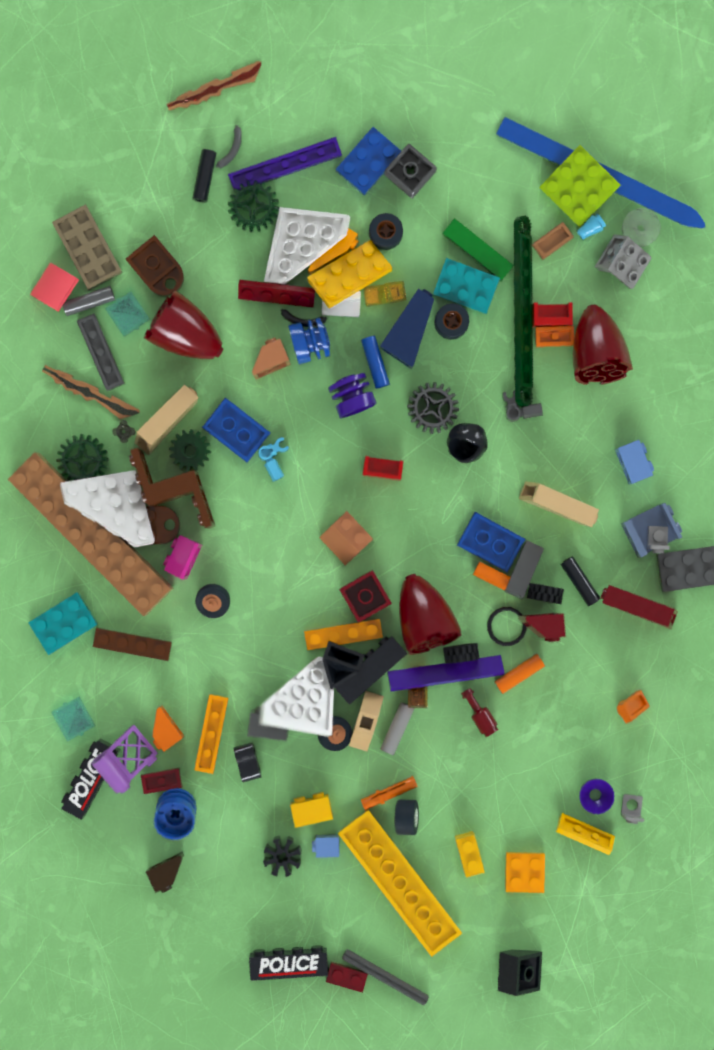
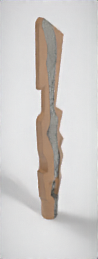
[42,365,140,419]

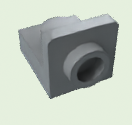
[647,526,670,553]

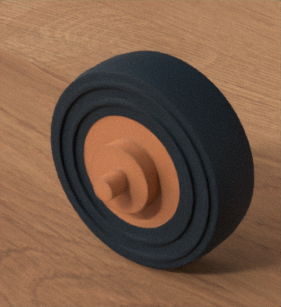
[195,584,230,618]
[318,716,352,751]

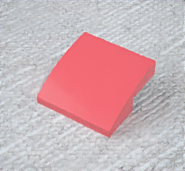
[30,263,79,312]

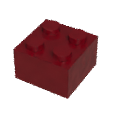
[339,570,392,623]

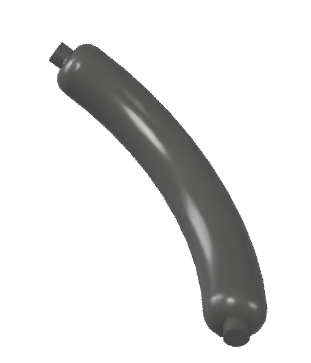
[215,125,242,169]

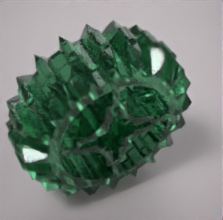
[228,180,279,233]
[56,434,109,482]

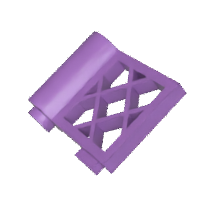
[91,725,158,794]

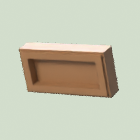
[532,222,574,260]

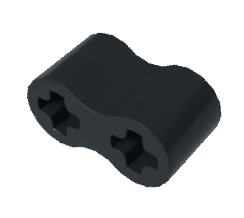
[234,742,262,783]

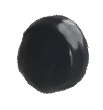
[447,423,488,463]

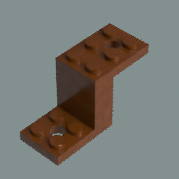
[129,448,216,529]

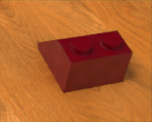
[518,613,566,642]

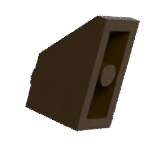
[146,852,184,893]

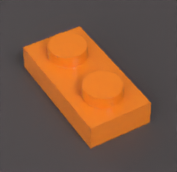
[535,326,574,347]

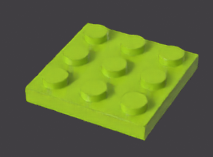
[539,145,621,227]

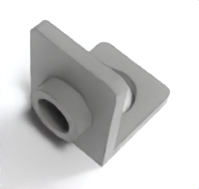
[621,794,644,824]

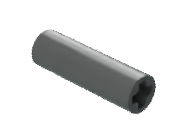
[63,286,115,316]

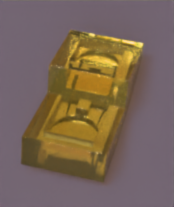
[363,281,407,307]

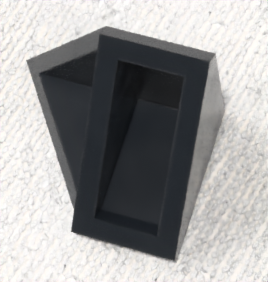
[322,641,365,690]

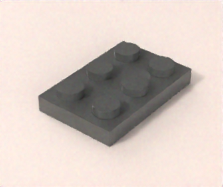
[656,546,714,592]

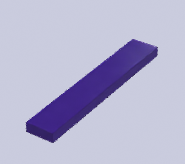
[228,137,342,193]
[387,655,505,692]

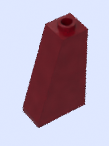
[601,585,678,629]

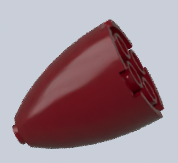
[143,289,224,359]
[573,305,633,385]
[399,574,462,655]

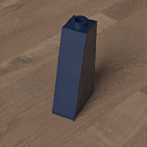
[380,288,434,369]

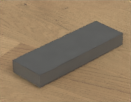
[504,540,544,600]

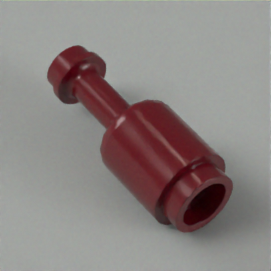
[461,688,499,737]

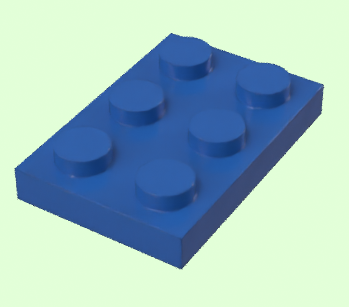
[336,127,401,196]

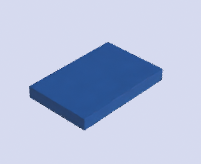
[202,397,271,463]
[457,512,525,573]

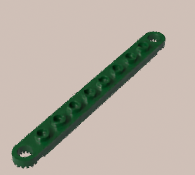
[513,216,533,407]

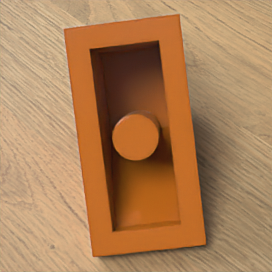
[153,706,184,752]

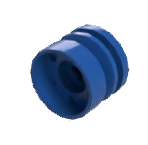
[288,317,330,365]
[154,788,197,840]

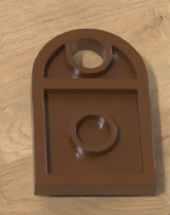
[125,235,184,296]
[127,506,180,545]

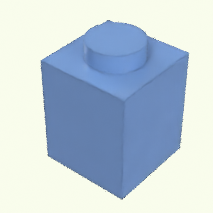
[312,834,339,858]

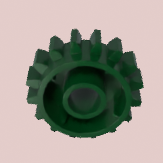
[169,429,212,472]

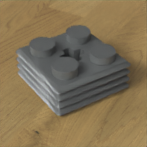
[384,144,437,198]

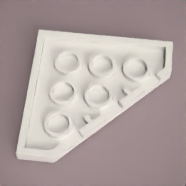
[264,207,350,285]
[60,470,155,547]
[260,657,334,737]

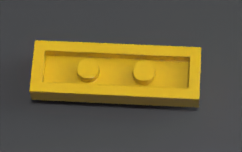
[556,813,615,855]

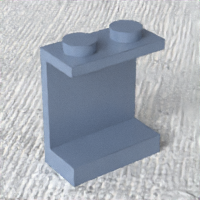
[621,503,682,558]

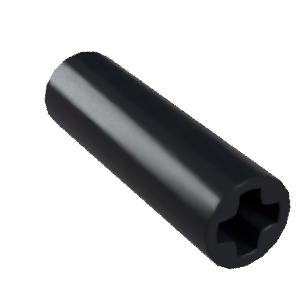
[192,149,217,203]
[560,556,601,607]

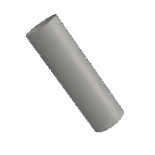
[380,702,415,755]

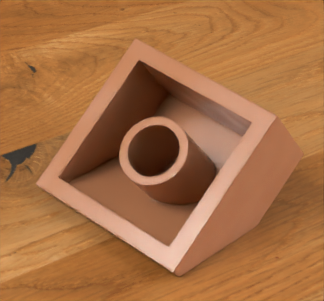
[252,338,291,380]
[319,511,373,565]

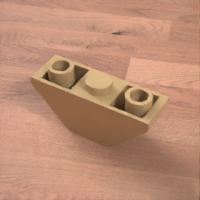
[349,691,384,751]

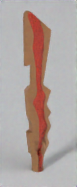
[166,61,261,111]

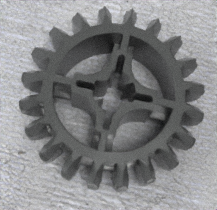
[407,382,459,434]

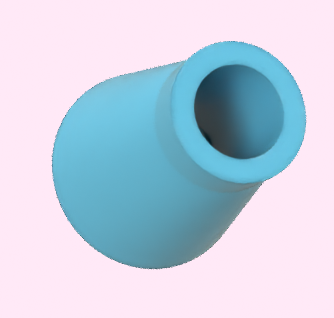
[577,213,606,240]

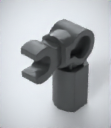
[502,390,543,422]

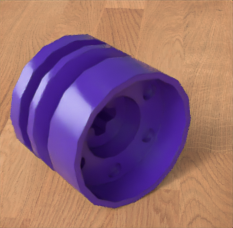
[328,373,377,419]

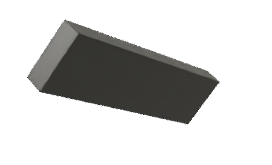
[77,314,125,391]

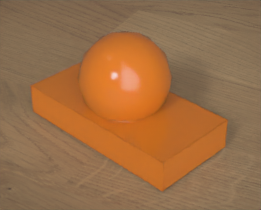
[617,690,650,724]

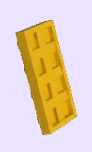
[307,240,392,309]

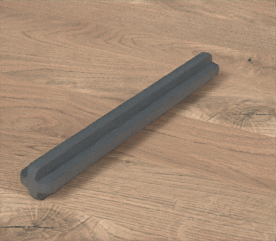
[342,949,429,1005]

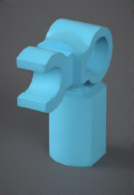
[258,437,289,482]

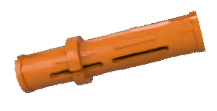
[360,776,418,811]

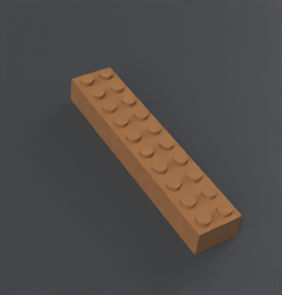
[8,452,174,616]

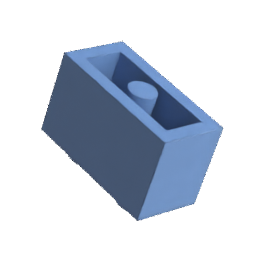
[615,440,654,485]

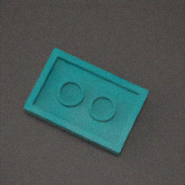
[433,258,500,314]
[28,592,98,655]

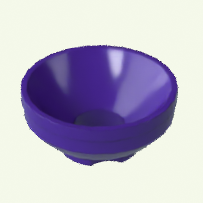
[579,779,615,814]

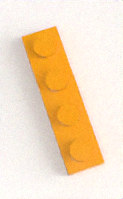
[304,619,383,650]
[194,694,229,774]

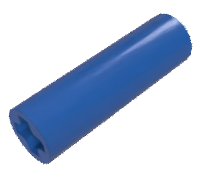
[361,336,390,389]

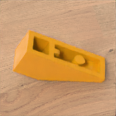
[308,228,359,275]

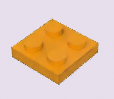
[505,852,545,893]

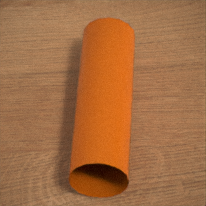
[473,561,510,591]
[494,653,545,694]

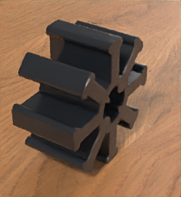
[263,836,302,877]

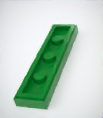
[442,218,514,281]

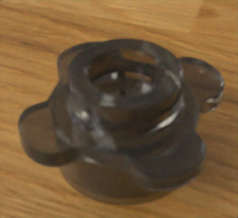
[112,420,135,443]

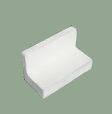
[322,291,361,317]

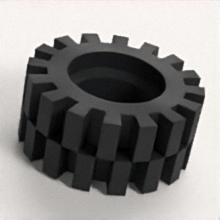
[527,583,564,604]
[443,643,480,663]

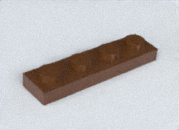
[93,628,172,661]

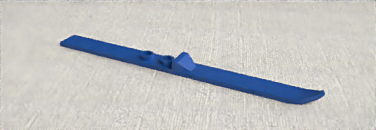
[496,117,705,228]

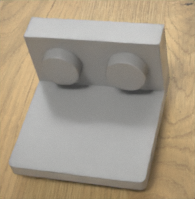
[595,234,651,289]

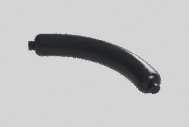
[280,308,327,327]

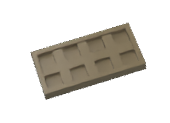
[52,204,123,290]

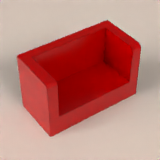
[532,302,573,328]
[363,456,404,481]

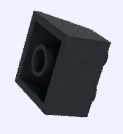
[498,949,542,996]

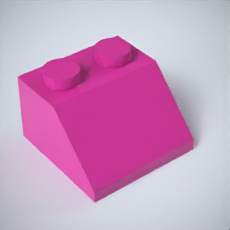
[163,535,202,580]

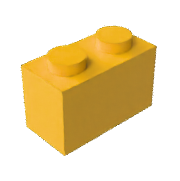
[290,792,333,828]
[455,831,485,878]

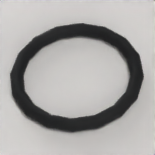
[487,607,526,646]

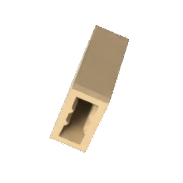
[135,385,199,456]
[518,481,599,527]

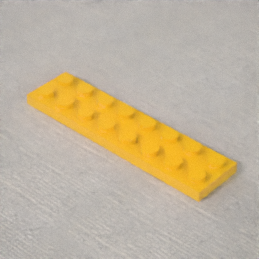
[338,809,462,957]

